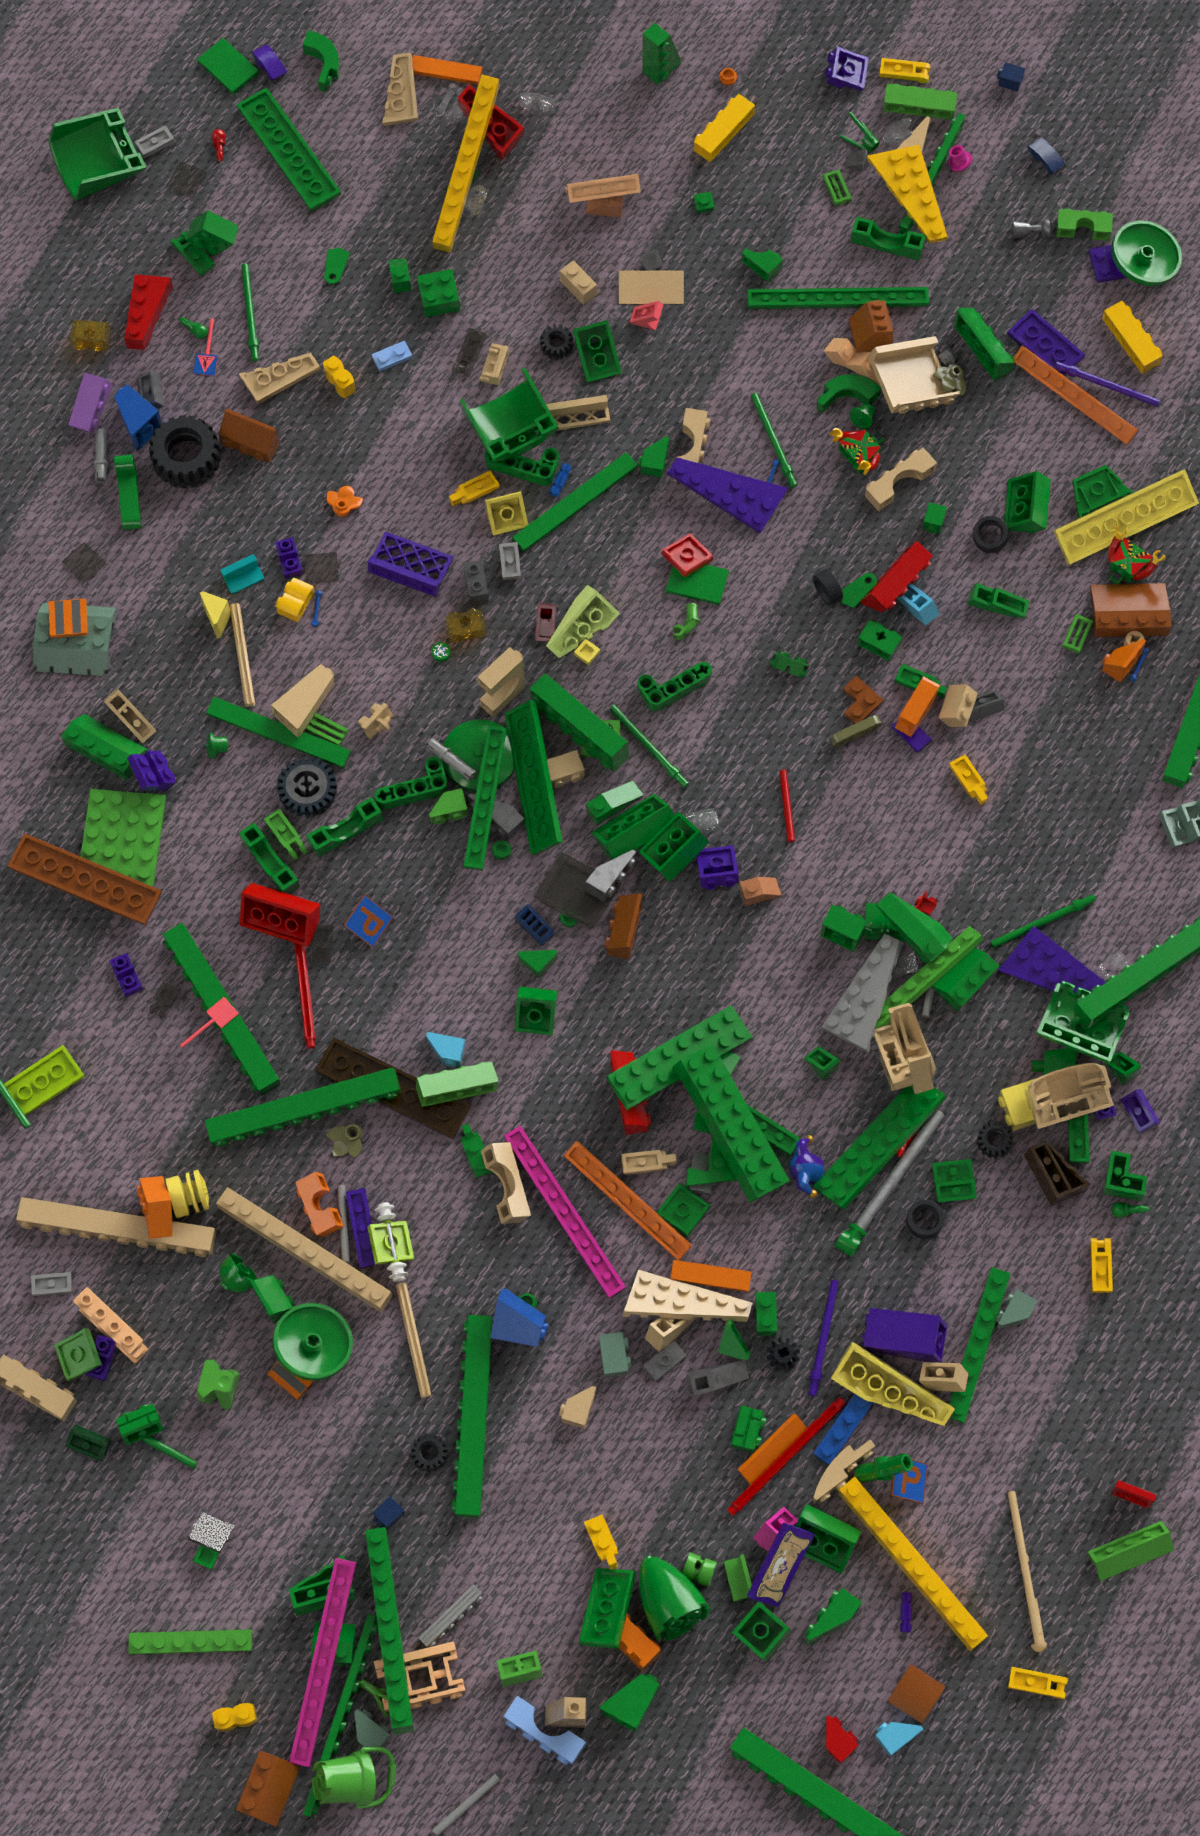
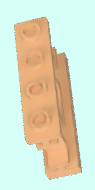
[74,1287,149,1364]
[374,1641,466,1712]

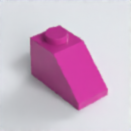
[753,1507,798,1552]

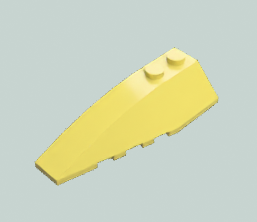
[831,1342,955,1426]

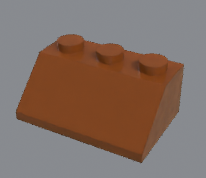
[849,300,894,352]
[219,408,279,463]
[604,893,642,960]
[236,1750,300,1827]

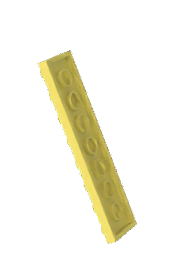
[1054,470,1199,565]

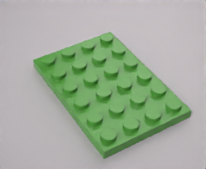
[76,789,166,898]

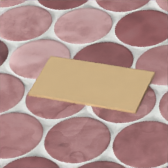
[619,270,684,304]

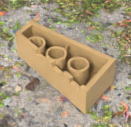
[0,1354,77,1422]

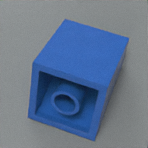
[114,384,162,451]
[491,1288,548,1347]

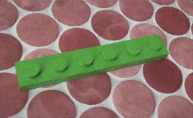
[129,1630,252,1655]

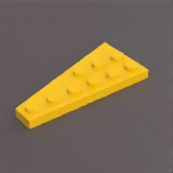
[867,145,948,244]

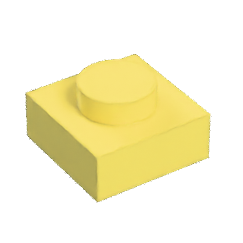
[574,639,600,666]

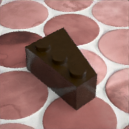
[1024,1140,1091,1206]

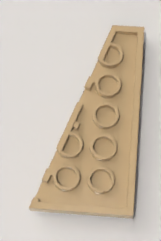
[623,1270,753,1322]

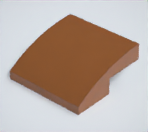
[887,1664,946,1724]

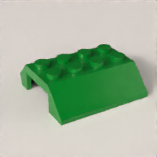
[1036,981,1130,1064]

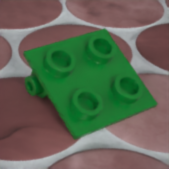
[865,903,903,942]

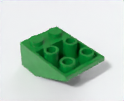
[804,1588,862,1646]

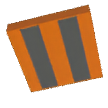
[48,598,88,638]
[267,1362,314,1401]

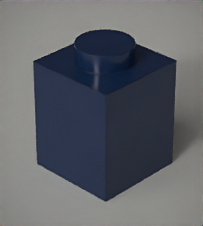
[997,62,1025,92]
[373,1496,405,1530]

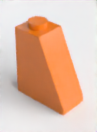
[895,677,940,737]

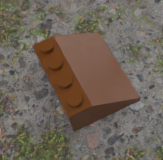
[1090,583,1172,637]

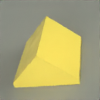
[485,491,528,535]
[200,591,231,639]

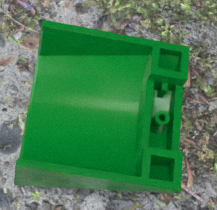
[48,108,147,201]
[460,367,559,461]

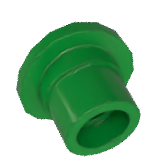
[850,403,875,429]
[205,732,228,759]

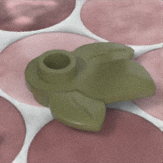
[933,364,967,396]
[326,1124,363,1158]

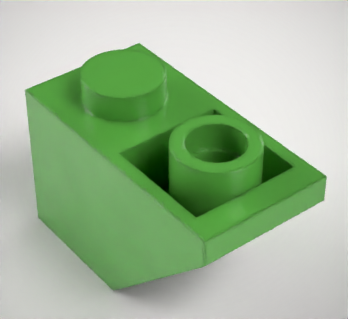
[429,788,468,825]

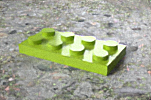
[4,1045,85,1116]

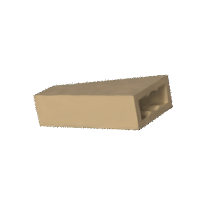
[271,664,334,738]
[545,1697,586,1728]

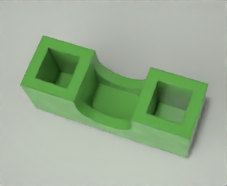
[1056,209,1113,241]

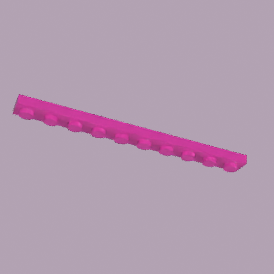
[504,1125,626,1299]
[289,1558,356,1767]

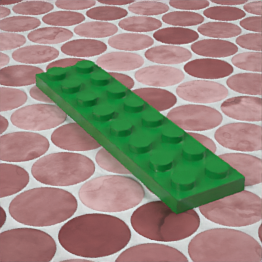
[236,87,341,212]
[504,700,563,855]
[606,1005,752,1110]
[813,1086,947,1210]

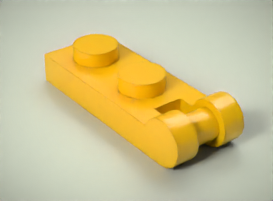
[879,58,930,84]
[1090,1238,1113,1293]
[1008,1667,1068,1699]

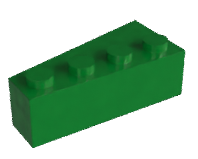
[642,23,682,85]

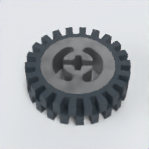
[277,757,337,817]

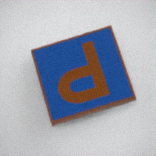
[343,894,393,948]
[890,1455,928,1504]

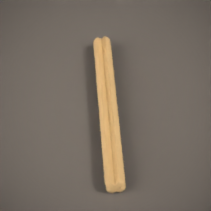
[230,603,255,707]
[396,1283,431,1398]

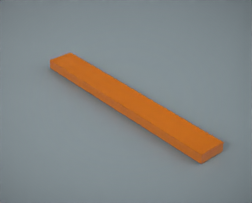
[1013,346,1139,445]
[564,1141,692,1261]

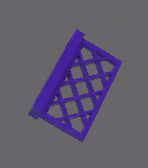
[368,532,453,597]

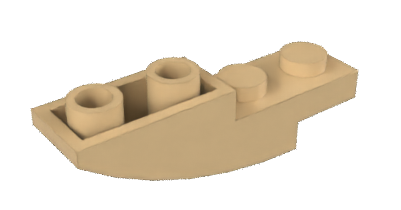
[813,1440,875,1504]

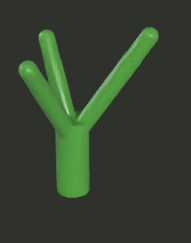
[359,1679,388,1717]

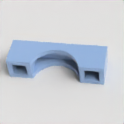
[503,1696,586,1766]

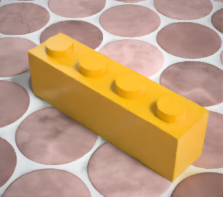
[693,93,755,162]
[1102,301,1162,374]

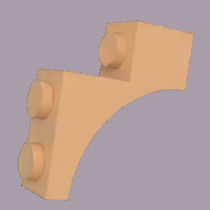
[824,338,880,386]

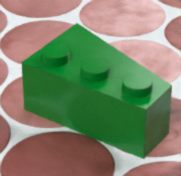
[289,1554,356,1616]

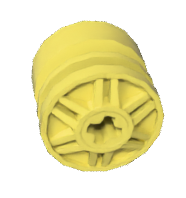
[166,1170,209,1218]

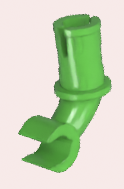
[673,603,700,640]

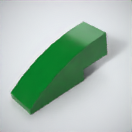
[967,583,1029,618]

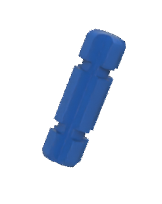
[549,463,571,497]

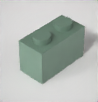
[599,1332,632,1378]

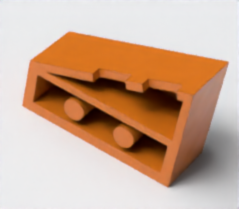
[136,1176,173,1239]
[619,1614,661,1672]

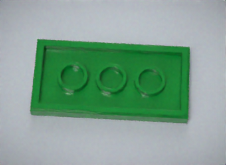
[578,1568,636,1648]

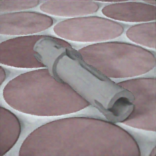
[94,429,108,483]
[427,738,477,781]

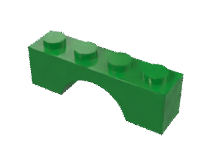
[850,217,926,261]
[306,797,383,858]
[239,823,300,894]

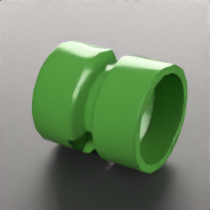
[683,1552,717,1587]

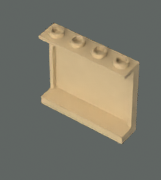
[868,336,960,414]

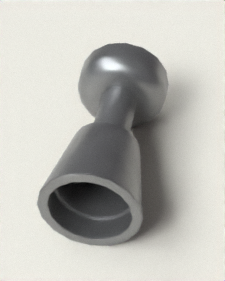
[1012,219,1050,239]

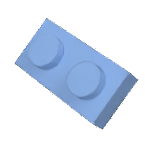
[372,340,412,372]

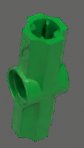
[855,1453,913,1483]

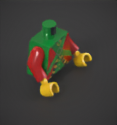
[829,428,884,475]
[1108,525,1166,584]

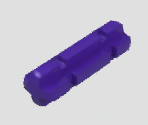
[900,1592,912,1633]

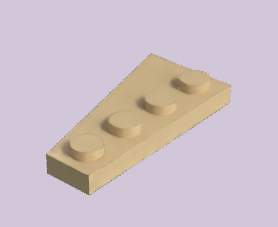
[383,52,418,125]
[239,353,320,404]

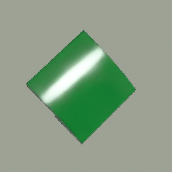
[932,1159,977,1203]

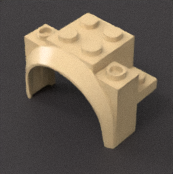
[874,1003,937,1094]
[1024,1063,1114,1129]

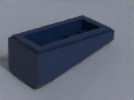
[514,904,555,946]

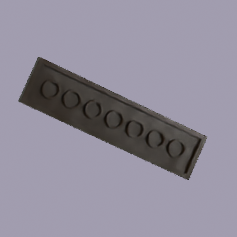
[315,1037,471,1140]

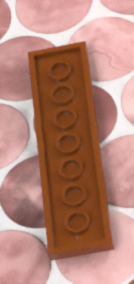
[7,833,162,926]

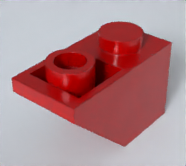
[825,1715,858,1765]

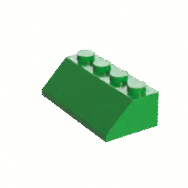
[954,308,1014,381]
[61,714,147,780]
[591,794,674,860]

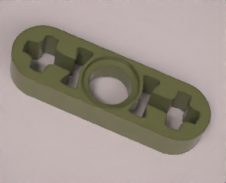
[830,715,882,748]

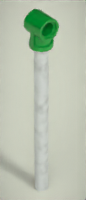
[835,1110,945,1257]

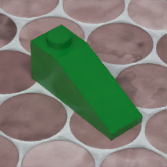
[586,781,644,826]

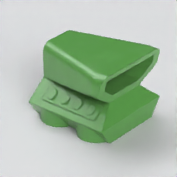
[197,1359,240,1410]

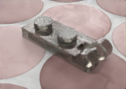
[452,328,487,377]

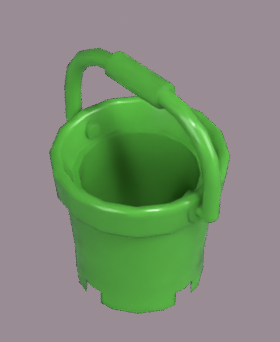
[312,1746,396,1809]

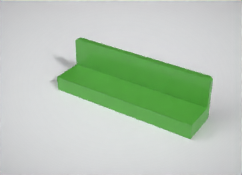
[1088,1521,1174,1581]

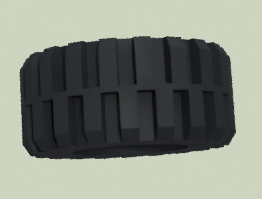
[149,415,221,489]

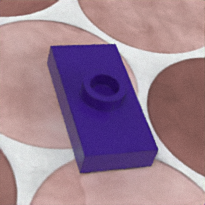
[891,720,931,753]

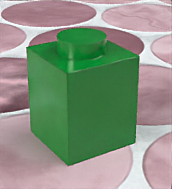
[922,502,947,534]

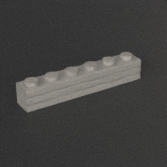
[418,1584,483,1648]

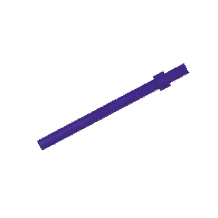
[1055,361,1160,407]
[808,1280,839,1397]

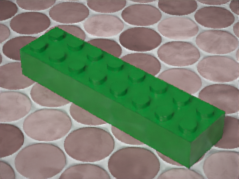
[674,1043,790,1203]

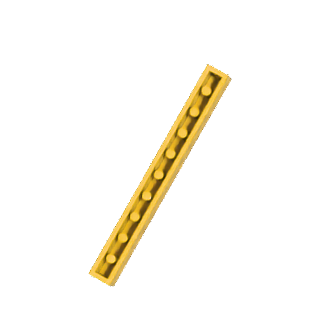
[432,74,500,253]
[838,1477,988,1652]

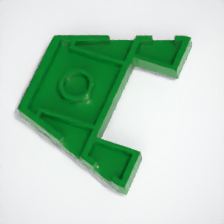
[1072,465,1134,519]
[684,1112,737,1187]

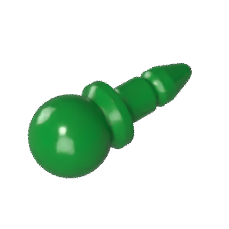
[179,317,208,339]
[1111,1202,1149,1218]

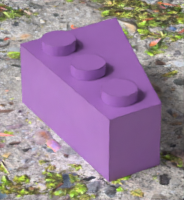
[68,372,113,434]

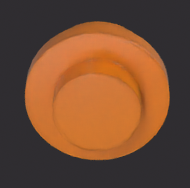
[719,68,737,85]

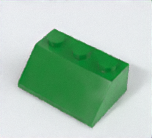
[1004,471,1051,533]
[638,812,710,882]
[931,948,999,1011]
[796,1504,862,1574]

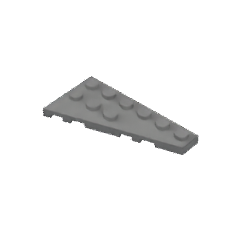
[822,934,902,1053]

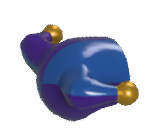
[789,1135,824,1198]

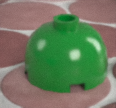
[219,1253,258,1293]

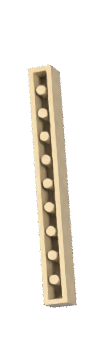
[216,1187,392,1313]
[16,1197,217,1257]

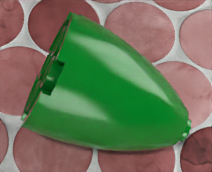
[639,1555,711,1641]

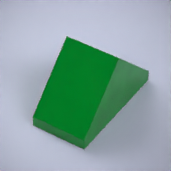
[518,950,557,978]
[804,1046,839,1080]
[1105,1051,1142,1085]
[718,1319,751,1360]

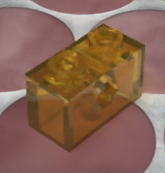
[70,320,111,351]
[445,609,487,643]

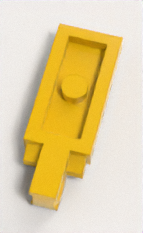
[449,471,500,507]
[949,754,988,805]
[584,1514,619,1570]

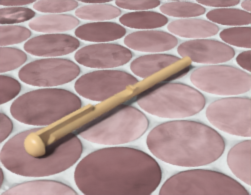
[1007,1491,1047,1652]

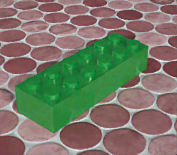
[529,673,629,772]

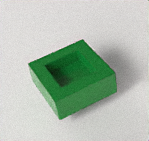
[693,192,715,213]
[193,1543,221,1570]

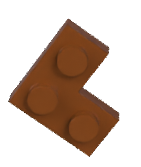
[843,676,884,724]

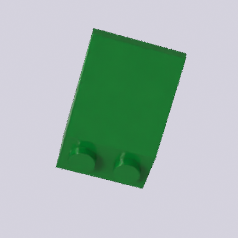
[572,320,622,383]

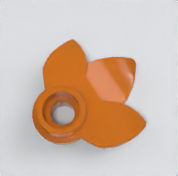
[327,486,363,517]

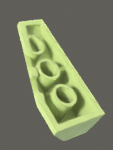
[546,585,620,658]

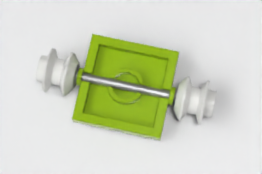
[367,1202,414,1282]

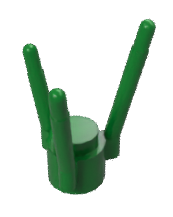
[839,112,880,152]

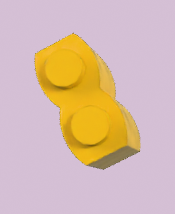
[323,356,356,398]
[276,578,314,622]
[212,1703,257,1732]

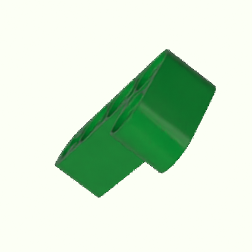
[484,448,559,486]
[114,454,142,531]
[637,662,712,711]
[375,756,448,810]

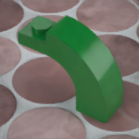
[303,30,340,92]
[817,374,881,413]

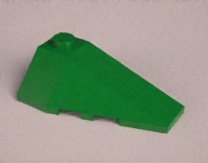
[876,892,953,963]

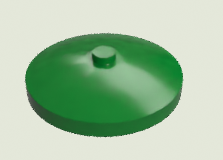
[1111,220,1182,286]
[442,719,515,792]
[272,1303,353,1381]

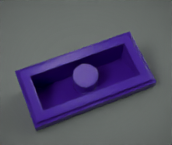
[1121,1089,1160,1133]

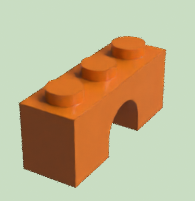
[295,1172,344,1237]

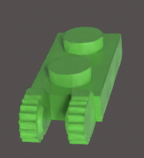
[264,809,308,861]

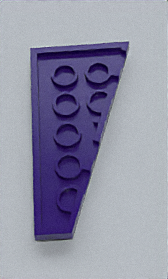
[667,457,788,533]
[998,926,1106,994]

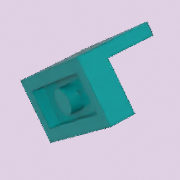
[220,554,265,594]

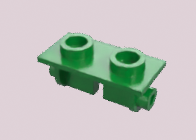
[770,650,810,678]

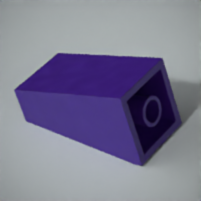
[862,1308,948,1363]

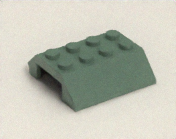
[33,603,117,676]

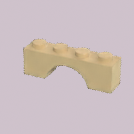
[673,408,710,482]
[865,448,937,512]
[481,1142,531,1224]

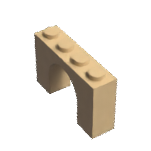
[477,647,525,718]

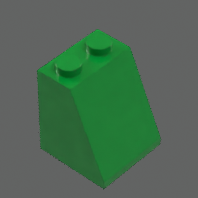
[599,1673,660,1733]

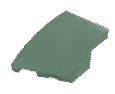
[1159,799,1200,849]

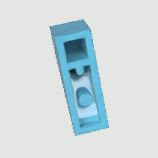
[897,583,940,626]

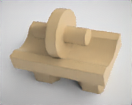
[358,703,394,739]

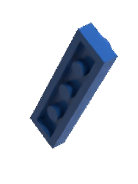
[813,1394,874,1465]

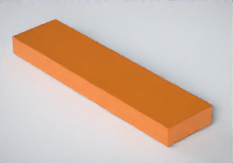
[412,55,482,85]
[670,1260,752,1292]
[737,1413,807,1485]

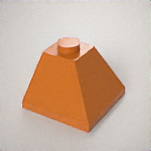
[1102,639,1146,683]

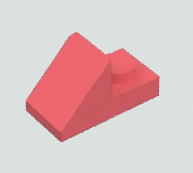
[629,301,663,330]

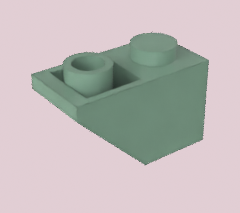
[996,1289,1038,1329]
[355,1709,391,1756]

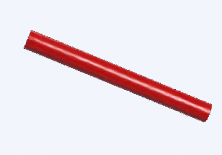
[779,770,795,843]

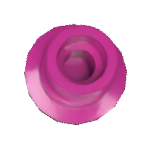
[948,145,973,172]

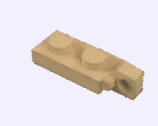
[621,1150,677,1175]

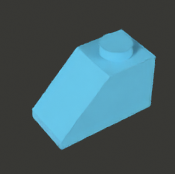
[426,1032,466,1068]
[875,1722,923,1757]

